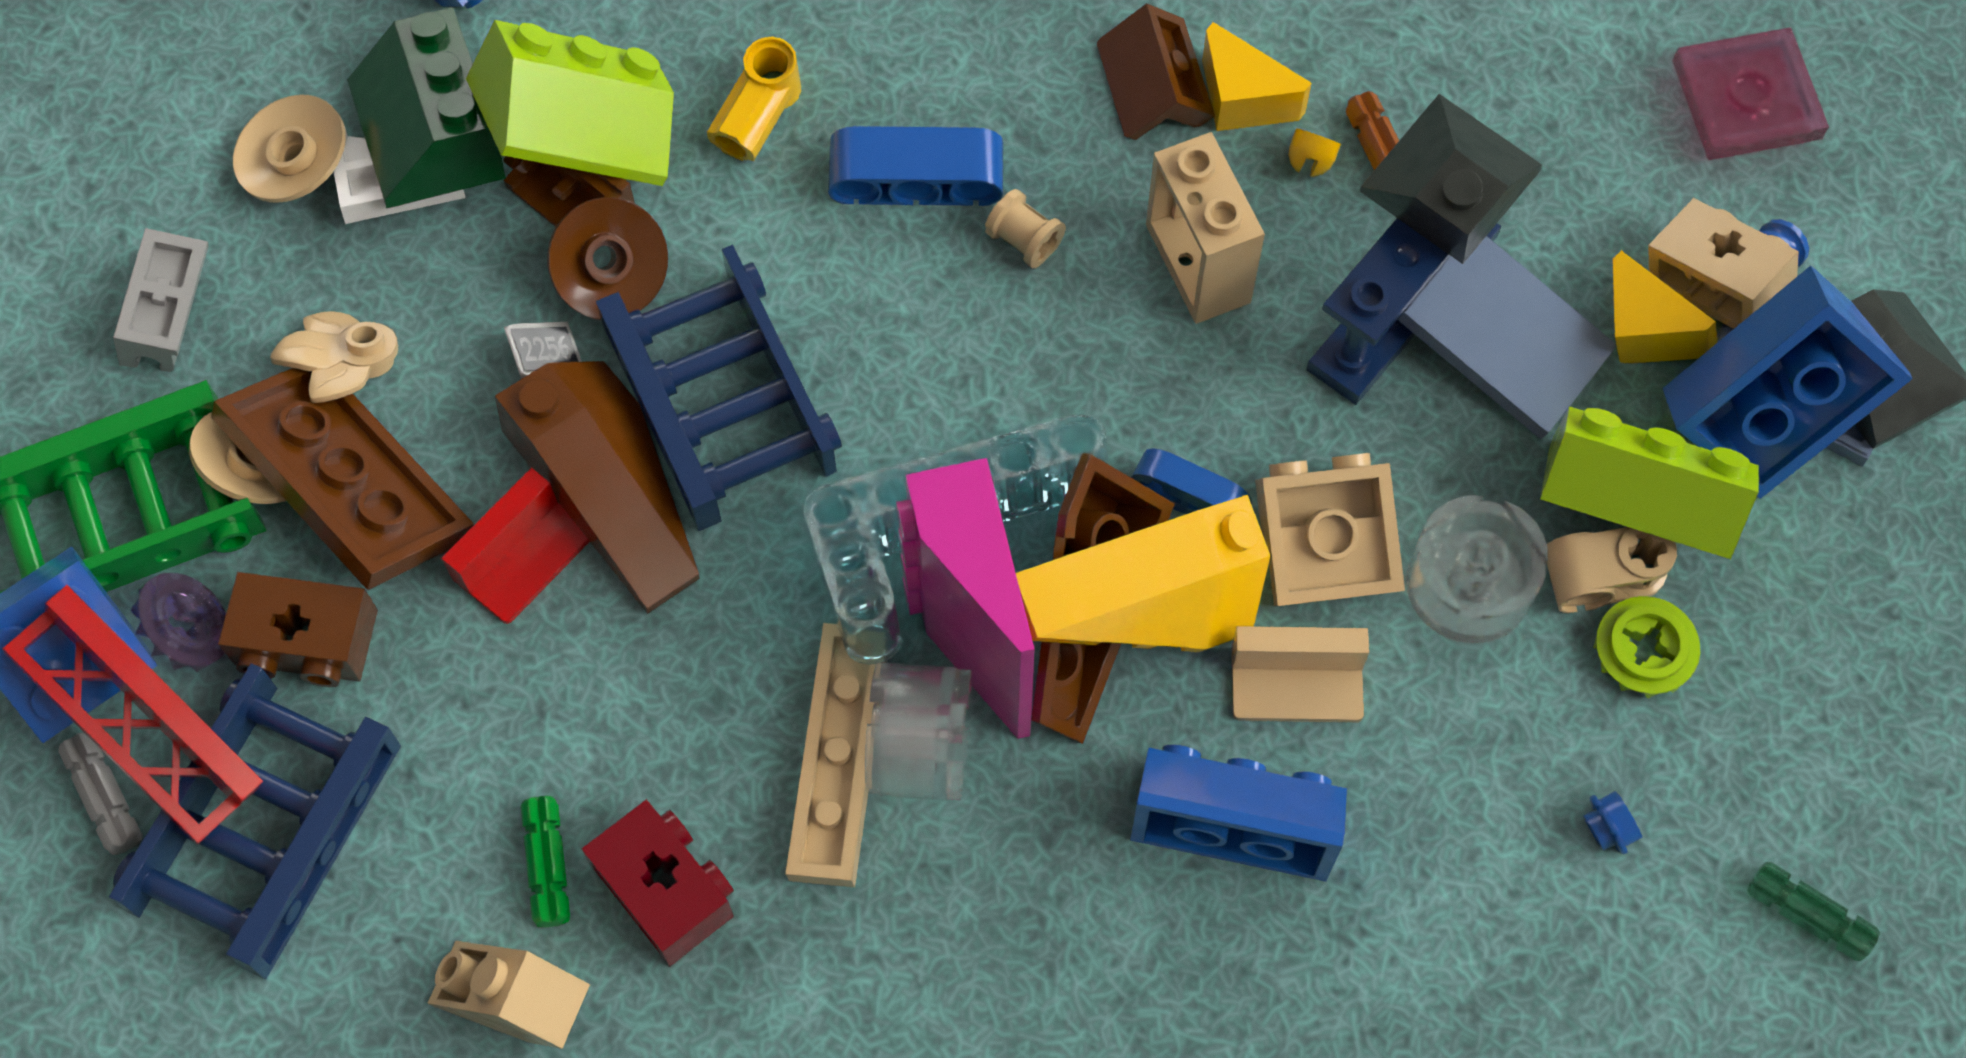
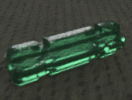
[1747,862,1880,961]

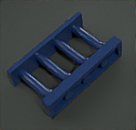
[1306,218,1501,405]
[596,244,842,531]
[109,663,401,980]

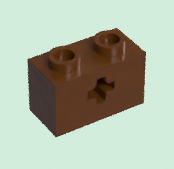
[218,572,378,687]

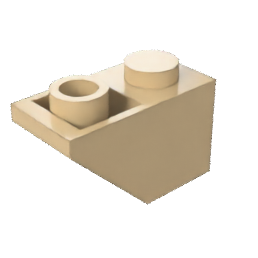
[428,941,590,1049]

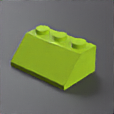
[466,20,674,186]
[1540,406,1759,560]

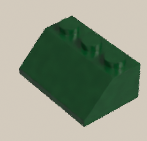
[347,7,506,209]

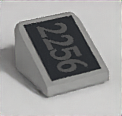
[504,322,582,379]

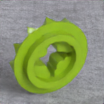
[1593,596,1700,699]

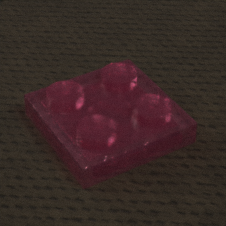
[1672,27,1829,160]

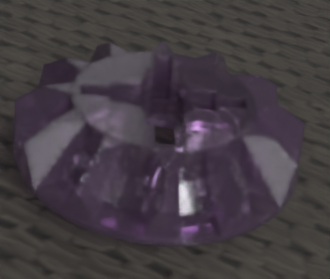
[130,573,226,672]

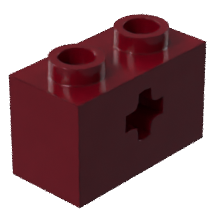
[581,799,734,967]

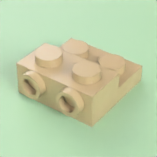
[1255,453,1405,606]

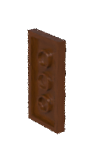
[211,368,474,590]

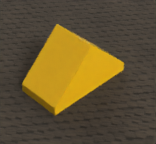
[1202,22,1312,131]
[1613,250,1718,363]

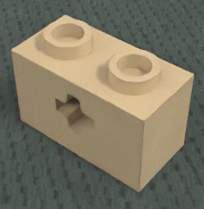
[1648,198,1799,329]

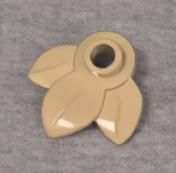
[270,311,398,403]

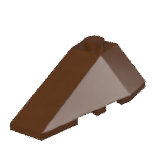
[495,361,700,614]
[1031,453,1175,744]

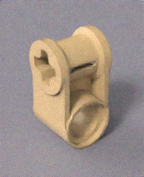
[1543,527,1677,613]

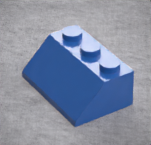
[1662,265,1913,499]
[1130,745,1347,881]

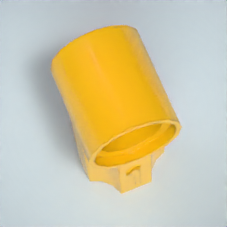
[707,36,801,161]

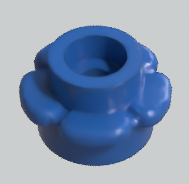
[1583,791,1643,854]

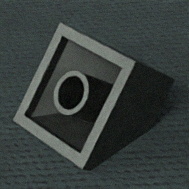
[1360,94,1542,264]
[1851,289,1966,449]

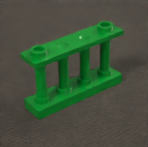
[0,380,267,593]

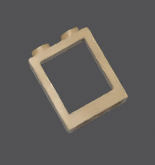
[1146,132,1265,324]

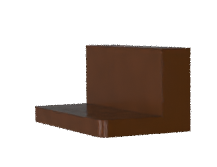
[1097,3,1215,140]

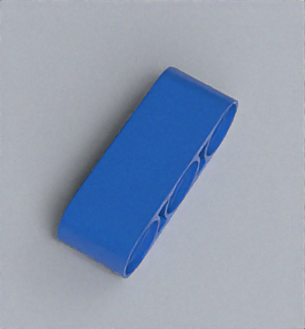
[828,126,1004,206]

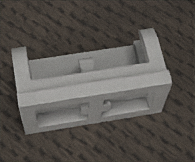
[113,228,208,372]

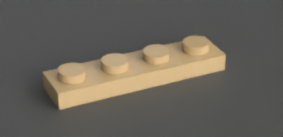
[785,623,890,887]

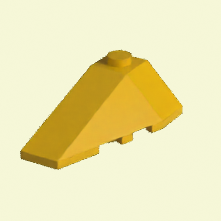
[1016,495,1270,652]

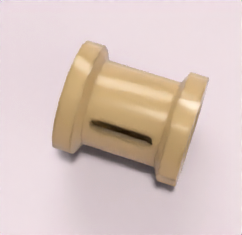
[985,189,1066,268]

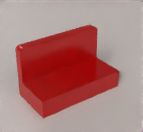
[441,467,590,624]

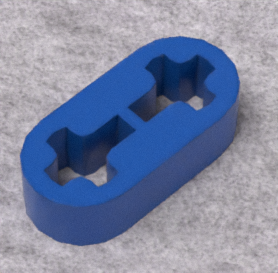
[1131,448,1252,515]

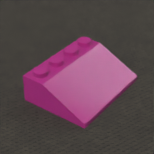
[896,458,1035,739]

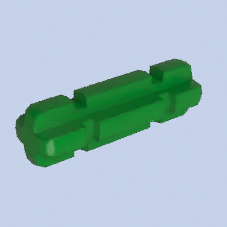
[520,796,570,928]

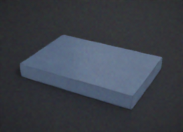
[1397,236,1617,439]

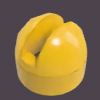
[1288,128,1341,177]

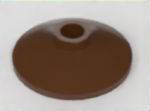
[547,197,668,320]

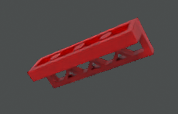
[3,585,263,845]

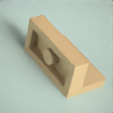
[1231,626,1369,722]

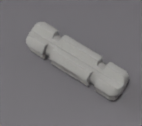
[58,732,142,855]

